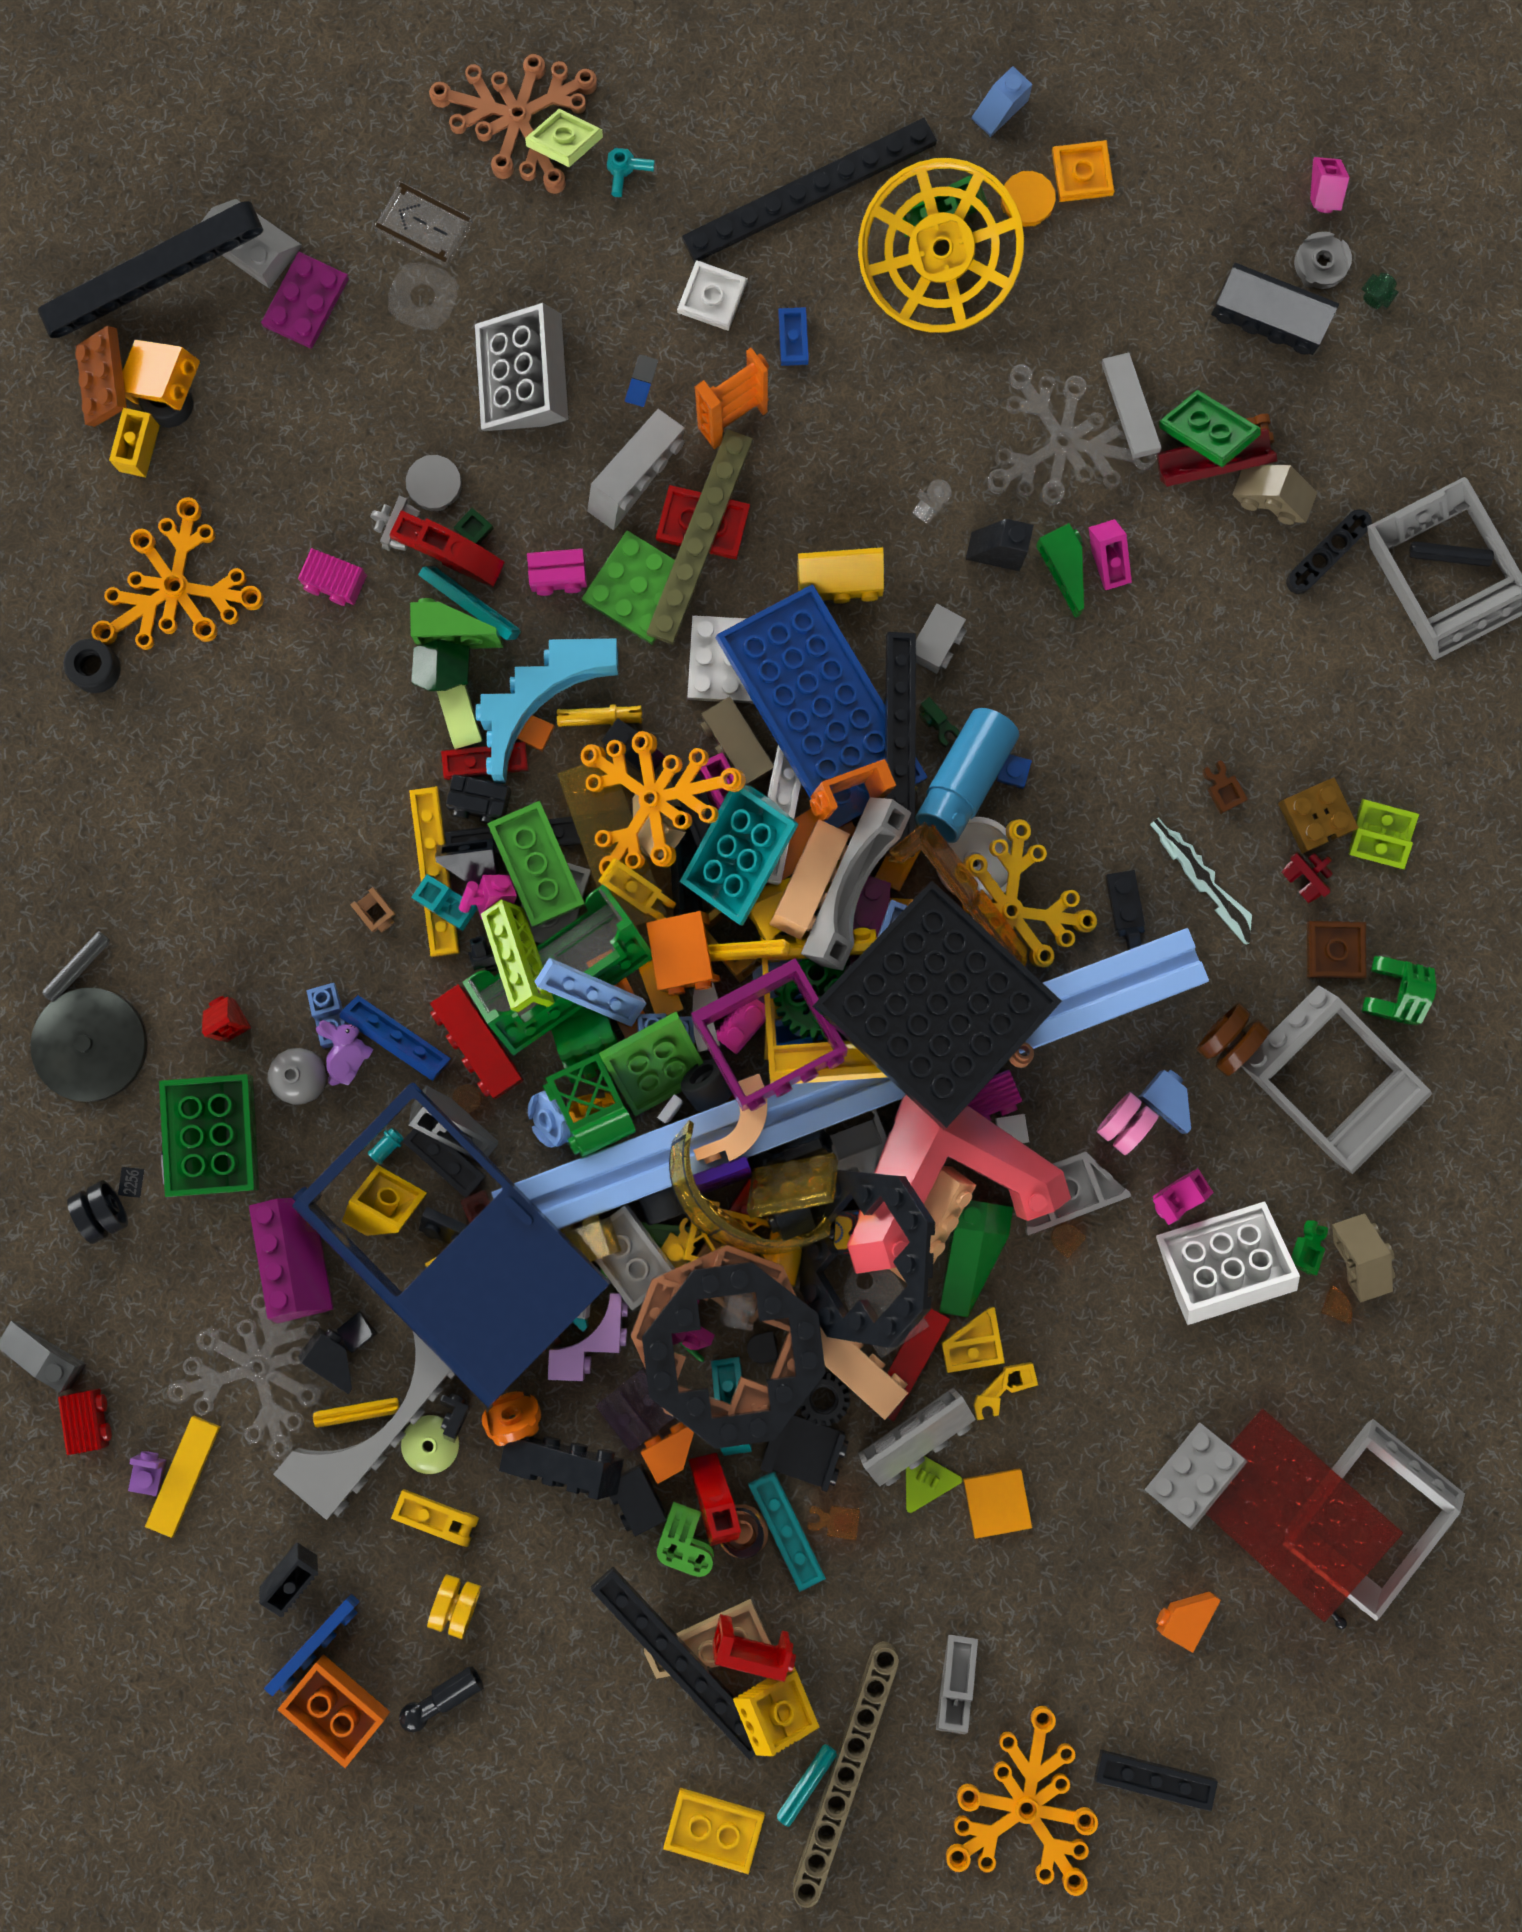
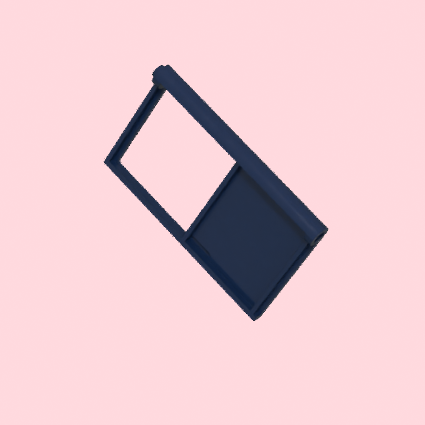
[292,1083,611,1407]

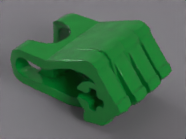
[551,1007,618,1084]

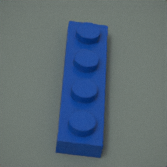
[339,995,451,1081]
[264,1594,360,1696]

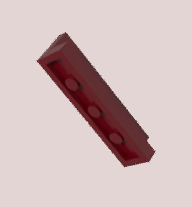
[1156,428,1278,487]

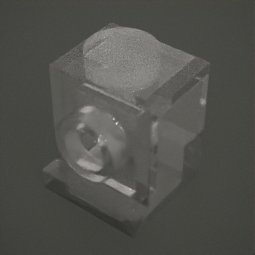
[720,1293,756,1330]

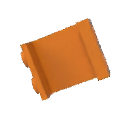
[810,759,896,821]
[646,911,720,996]

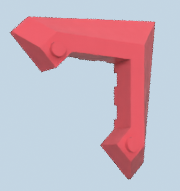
[847,1095,1071,1274]

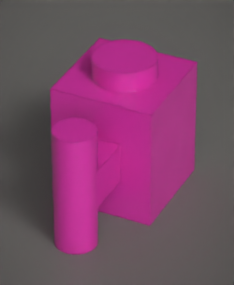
[459,875,517,919]

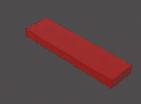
[868,1308,950,1421]

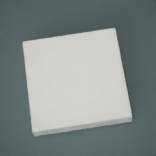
[677,260,748,331]

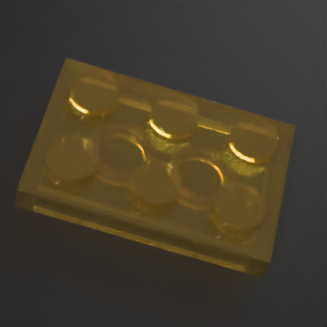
[747,1153,838,1218]

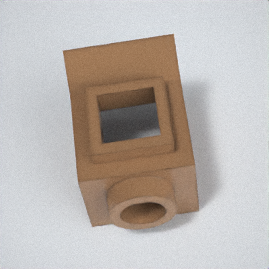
[350,887,397,933]

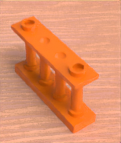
[695,348,769,449]

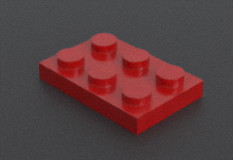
[656,485,750,560]

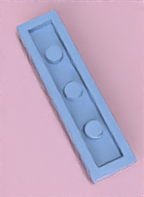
[534,957,647,1027]

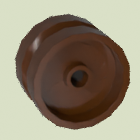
[1196,1003,1270,1076]

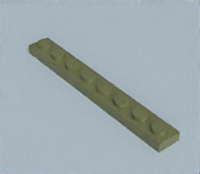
[647,429,753,645]

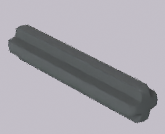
[42,932,110,1001]

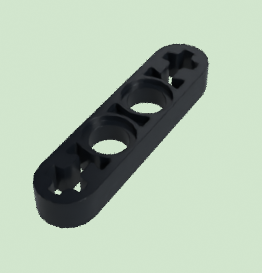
[1286,509,1372,594]

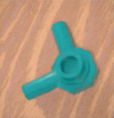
[607,148,655,197]

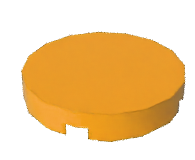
[1001,171,1056,227]

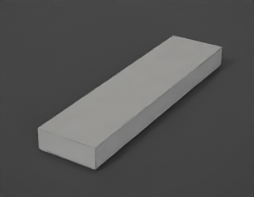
[1102,353,1161,459]

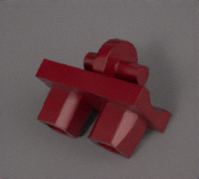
[1281,852,1333,903]

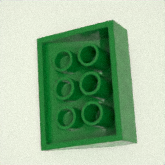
[159,1074,259,1197]

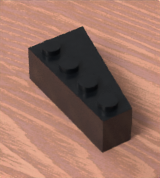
[499,1435,624,1500]

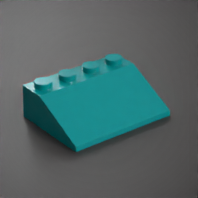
[680,785,799,926]

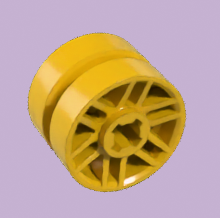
[427,1574,481,1639]

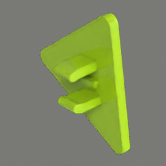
[906,1456,962,1513]

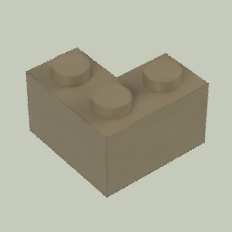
[1232,465,1317,525]
[1332,1213,1395,1303]

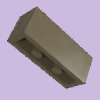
[700,696,774,786]

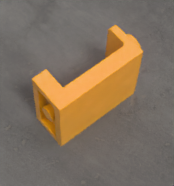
[122,340,200,410]

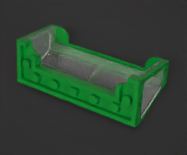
[462,885,652,1056]

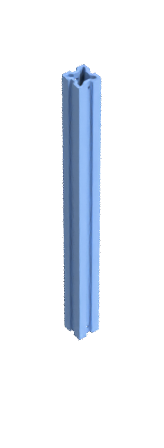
[491,928,1209,1230]

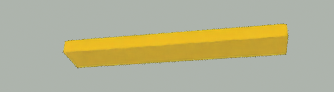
[409,787,460,957]

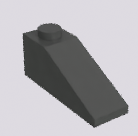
[408,1085,498,1159]
[0,1320,86,1392]

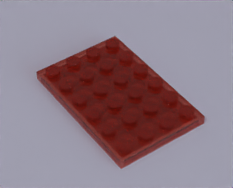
[1206,1408,1403,1623]

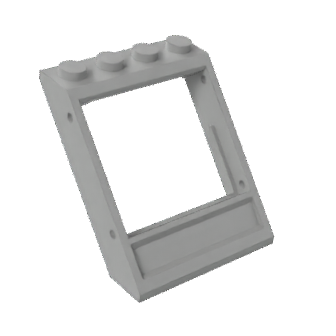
[1367,477,1522,660]
[1241,985,1432,1174]

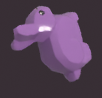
[316,1020,373,1086]

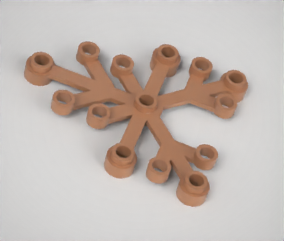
[429,54,597,194]

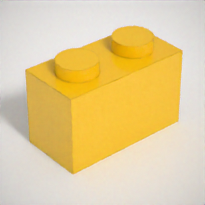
[109,408,160,478]

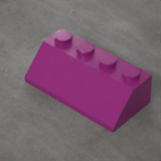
[249,1198,334,1324]

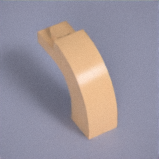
[693,1074,767,1164]

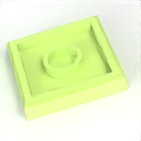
[525,109,603,167]

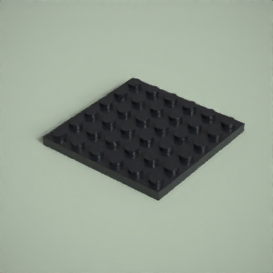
[812,881,1062,1130]

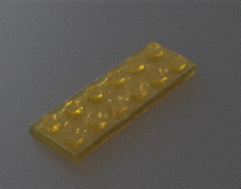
[557,756,667,934]

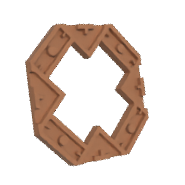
[631,1245,797,1417]

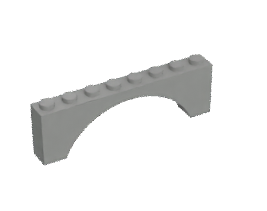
[273,1331,455,1520]

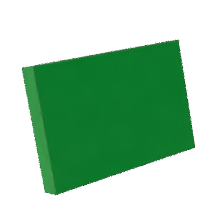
[1159,390,1261,467]

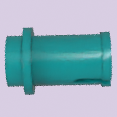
[367,1128,404,1165]

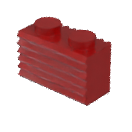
[58,1388,112,1455]

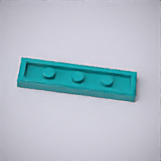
[418,566,521,640]
[748,1471,826,1592]

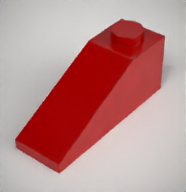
[202,996,251,1043]

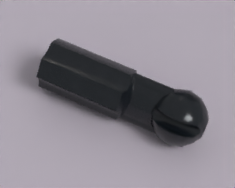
[752,1129,833,1178]
[399,1666,484,1733]

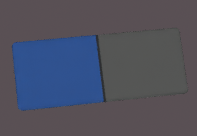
[625,355,658,407]

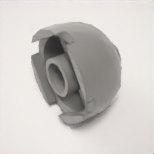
[268,1048,327,1105]

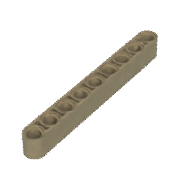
[793,1641,899,1908]

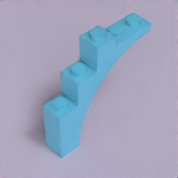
[476,638,618,784]

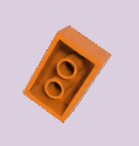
[277,1654,390,1768]

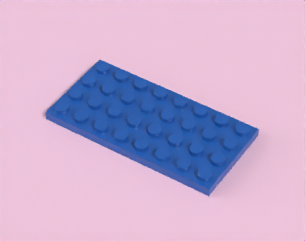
[715,584,928,828]

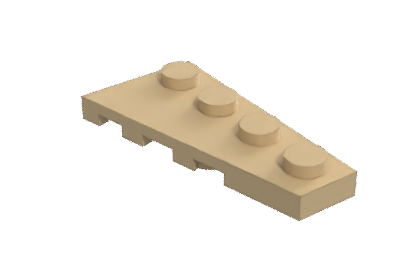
[644,1599,772,1679]

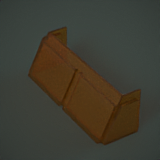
[888,822,1027,966]

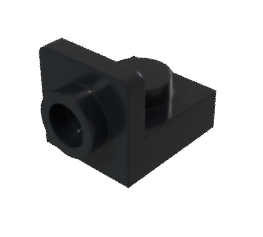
[440,1393,470,1443]

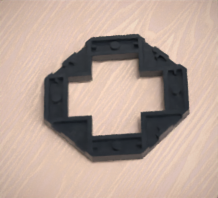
[799,1170,935,1348]
[642,1262,826,1449]

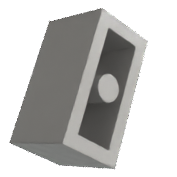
[916,603,967,674]

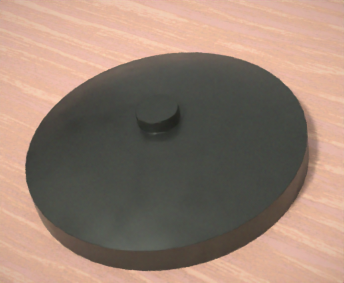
[31,988,147,1102]

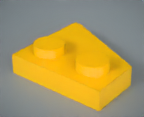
[942,1307,1005,1373]

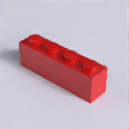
[430,984,524,1099]

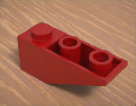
[688,1453,741,1546]

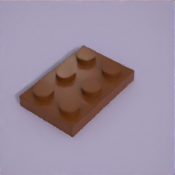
[75,326,127,427]

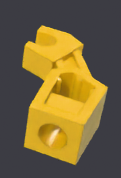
[973,1362,1038,1420]

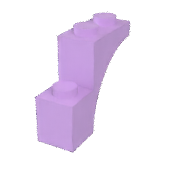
[548,1292,628,1381]

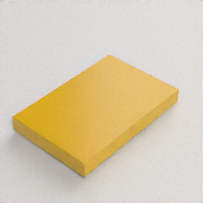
[663,1788,765,1875]

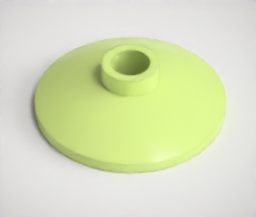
[401,1415,459,1474]

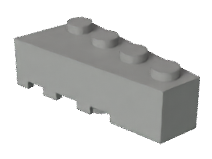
[587,409,685,530]

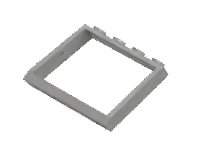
[1283,1419,1465,1621]

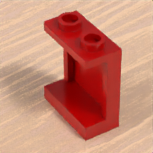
[712,1614,796,1682]

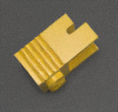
[733,1667,820,1756]

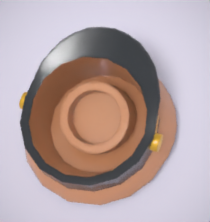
[720,1505,768,1559]

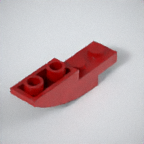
[389,510,505,588]

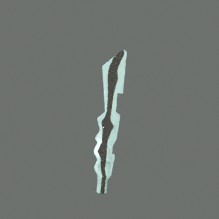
[1150,817,1252,945]

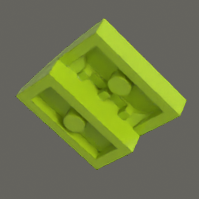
[1349,799,1419,869]

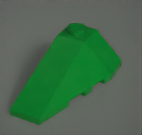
[939,1200,1013,1317]

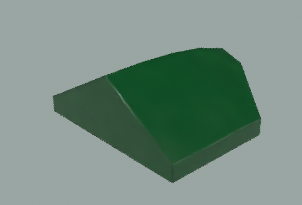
[411,639,470,691]

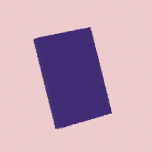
[690,1156,753,1196]

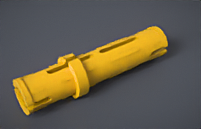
[557,704,643,727]

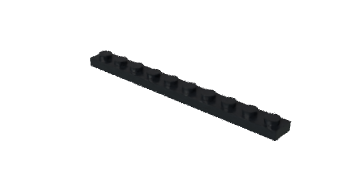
[682,118,937,263]

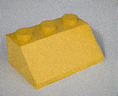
[797,547,884,604]

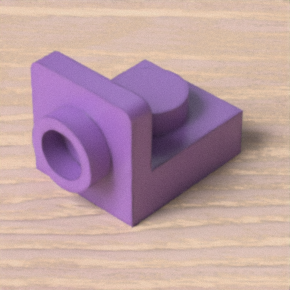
[128,1451,166,1496]

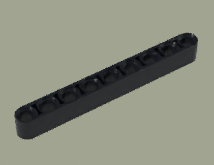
[38,201,263,338]

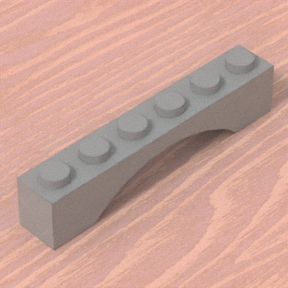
[801,797,911,970]

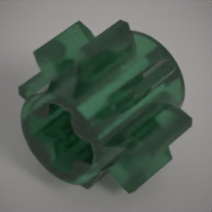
[1362,273,1399,309]

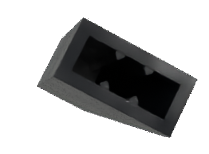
[965,519,1034,572]

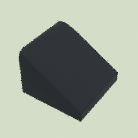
[337,1311,377,1353]

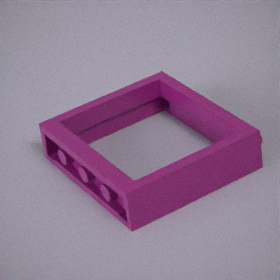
[691,958,848,1111]

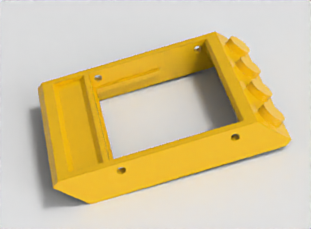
[760,927,887,1084]

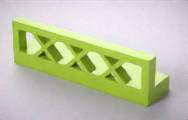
[481,899,555,1012]

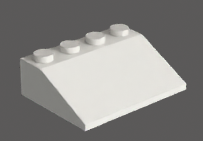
[1156,1201,1300,1325]

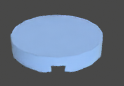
[528,1090,571,1148]

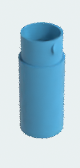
[915,708,1020,843]

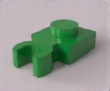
[1291,1220,1328,1275]

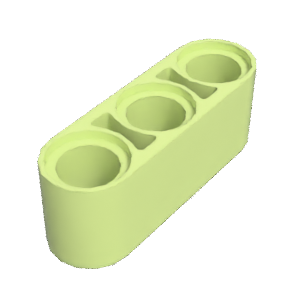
[437,684,482,749]

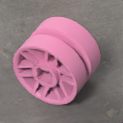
[1096,1092,1159,1155]

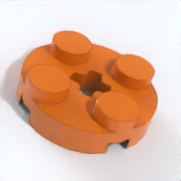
[482,1391,541,1446]

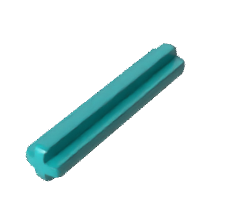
[777,1744,837,1827]

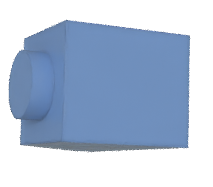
[971,66,1033,137]
[1138,1070,1191,1134]

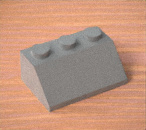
[200,199,302,289]

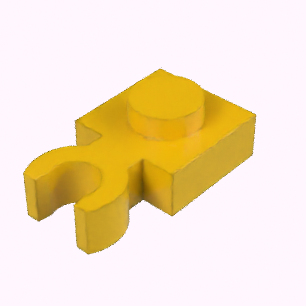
[661,1218,700,1268]

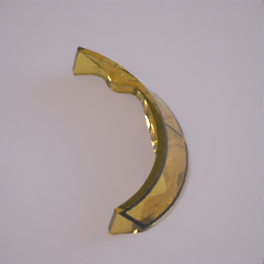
[669,1120,831,1254]

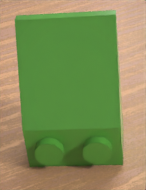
[410,598,503,649]

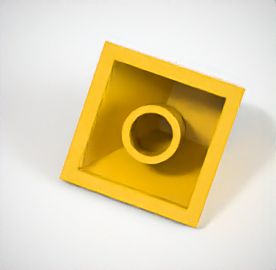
[342,1165,427,1236]

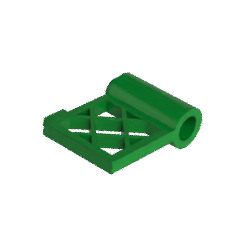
[543,1053,636,1157]

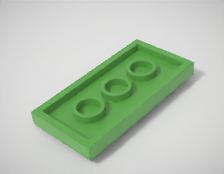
[487,801,585,928]

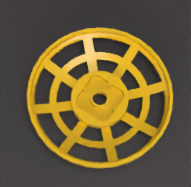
[858,158,1024,333]

